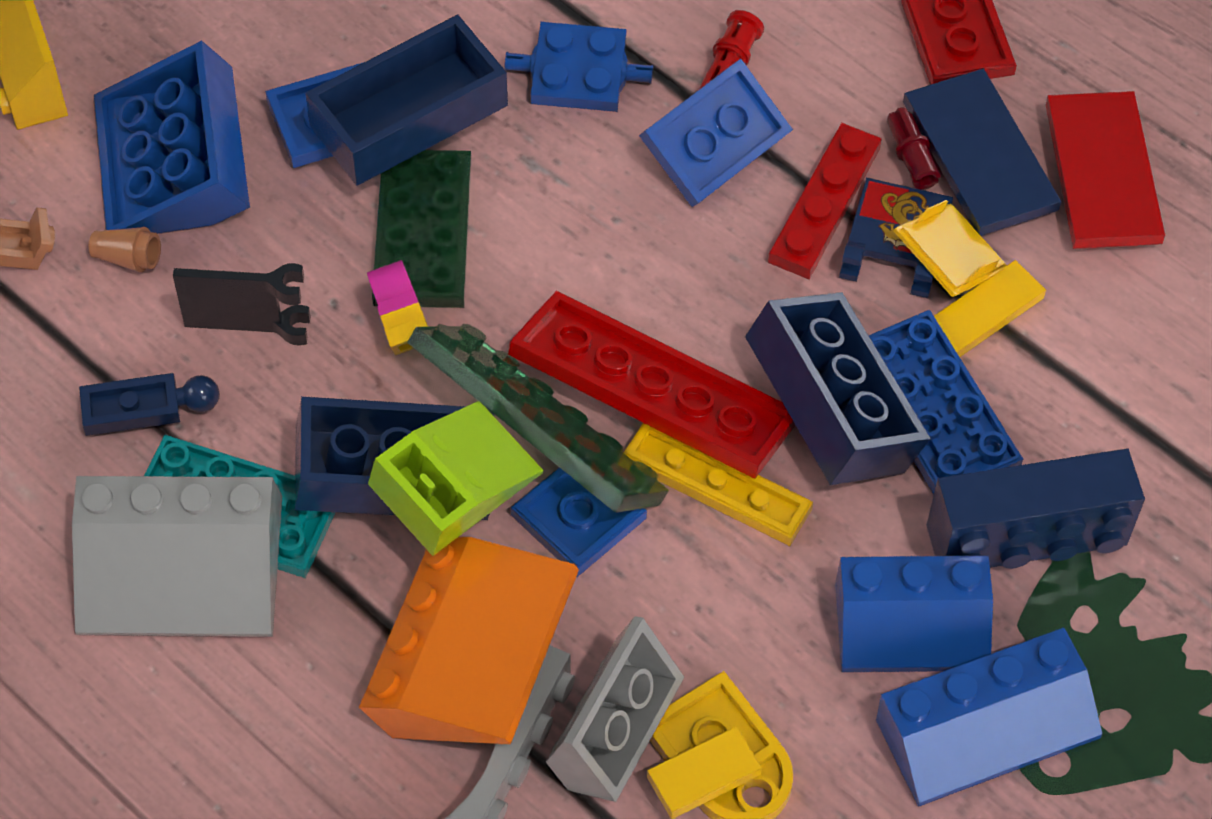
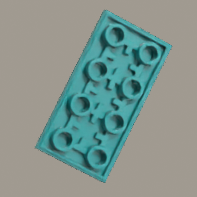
[144,435,336,578]

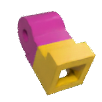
[367,260,435,356]

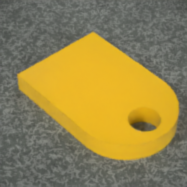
[650,671,793,819]

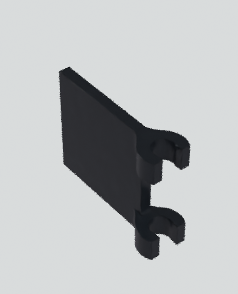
[173,263,311,346]

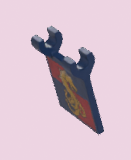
[839,177,953,298]

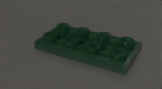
[372,150,472,308]

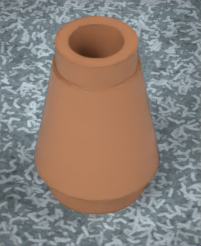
[89,227,161,272]

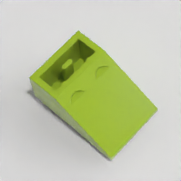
[368,401,544,556]

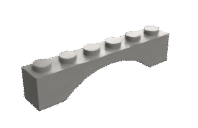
[445,645,575,819]

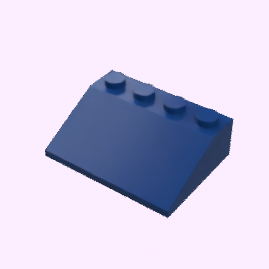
[94,40,250,234]

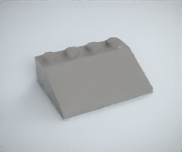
[72,476,282,637]

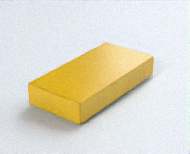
[647,726,762,819]

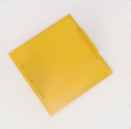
[893,200,1007,297]

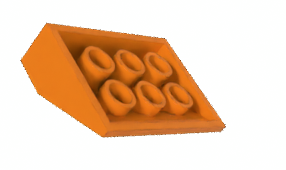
[359,537,579,745]

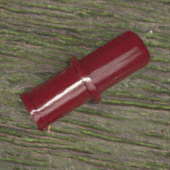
[887,107,941,190]

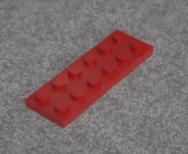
[508,290,795,479]

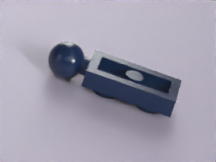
[79,373,220,436]

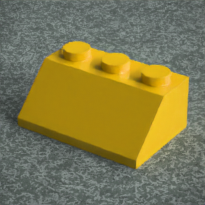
[0,0,68,130]

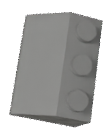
[546,616,684,802]

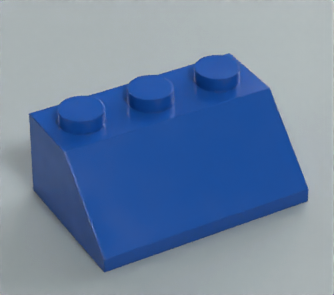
[835,556,993,672]

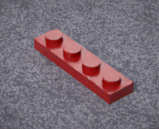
[768,122,882,280]

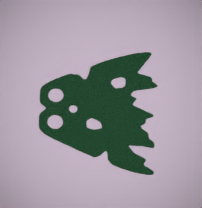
[1017,551,1212,795]

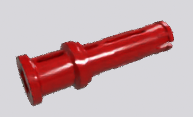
[699,10,764,89]

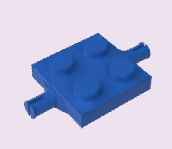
[505,22,653,112]

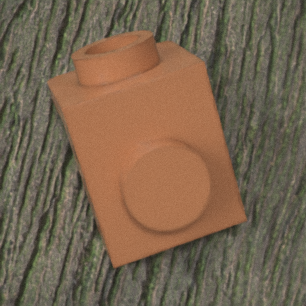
[0,207,55,270]

